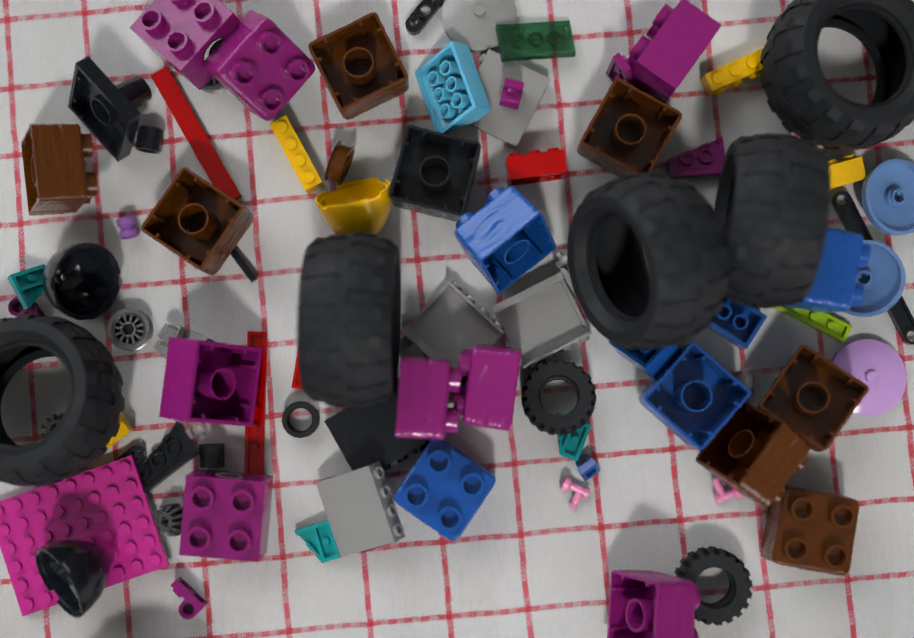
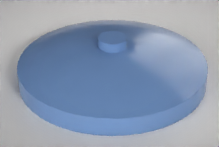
[861,159,914,236]
[844,240,906,317]

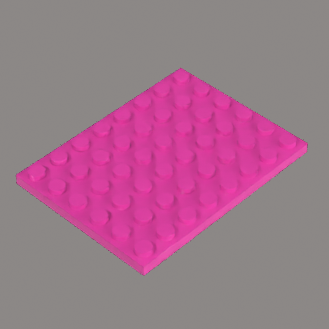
[0,455,170,617]

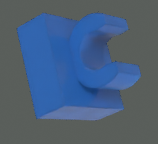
[575,455,600,482]

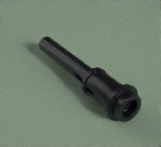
[230,246,258,283]

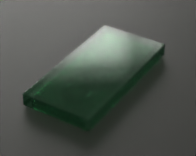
[495,20,576,62]

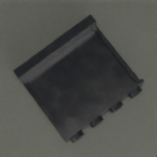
[325,390,427,471]

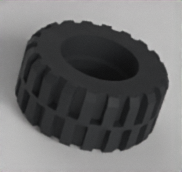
[522,359,596,436]
[674,546,753,626]

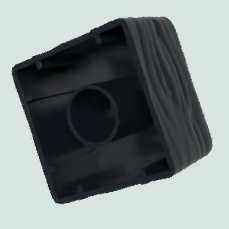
[389,125,481,221]

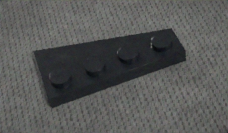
[138,421,199,493]

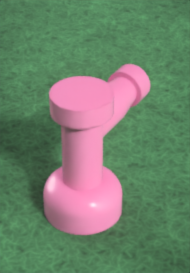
[560,475,590,509]
[712,478,744,505]

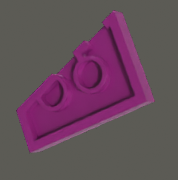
[606,53,633,85]
[667,137,725,179]

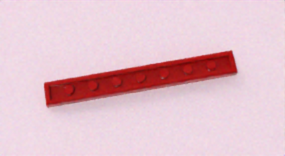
[150,66,242,200]
[244,331,268,475]

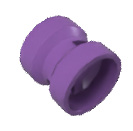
[116,216,140,240]

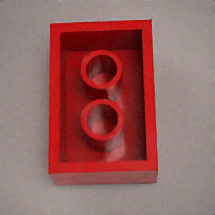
[505,147,567,187]

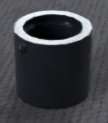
[134,125,163,154]
[199,443,225,468]

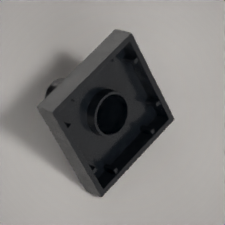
[68,56,152,162]

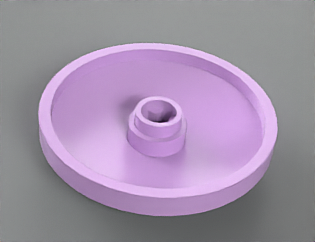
[831,339,907,416]

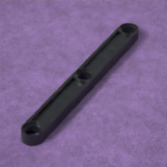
[831,191,914,345]

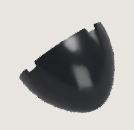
[43,243,120,320]
[35,540,110,618]

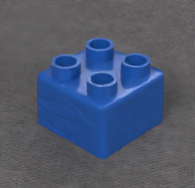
[455,186,556,293]
[785,227,871,314]
[639,343,751,450]
[393,439,496,541]

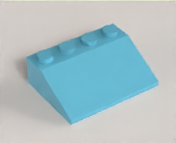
[415,41,492,134]

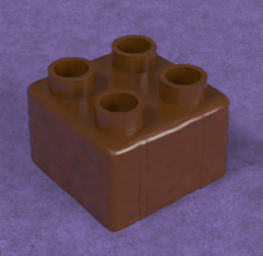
[308,12,409,120]
[577,78,682,177]
[21,124,98,216]
[141,167,254,275]
[757,345,869,452]
[696,402,810,507]
[761,485,859,576]

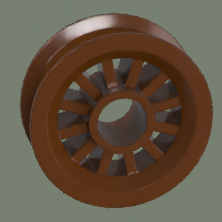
[325,141,355,186]

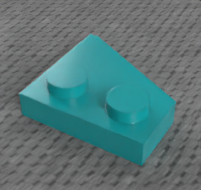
[8,264,46,310]
[556,412,592,462]
[295,520,340,563]

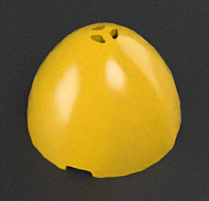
[315,177,391,236]

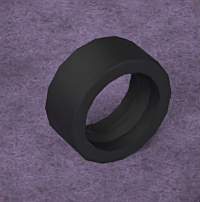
[282,401,320,438]

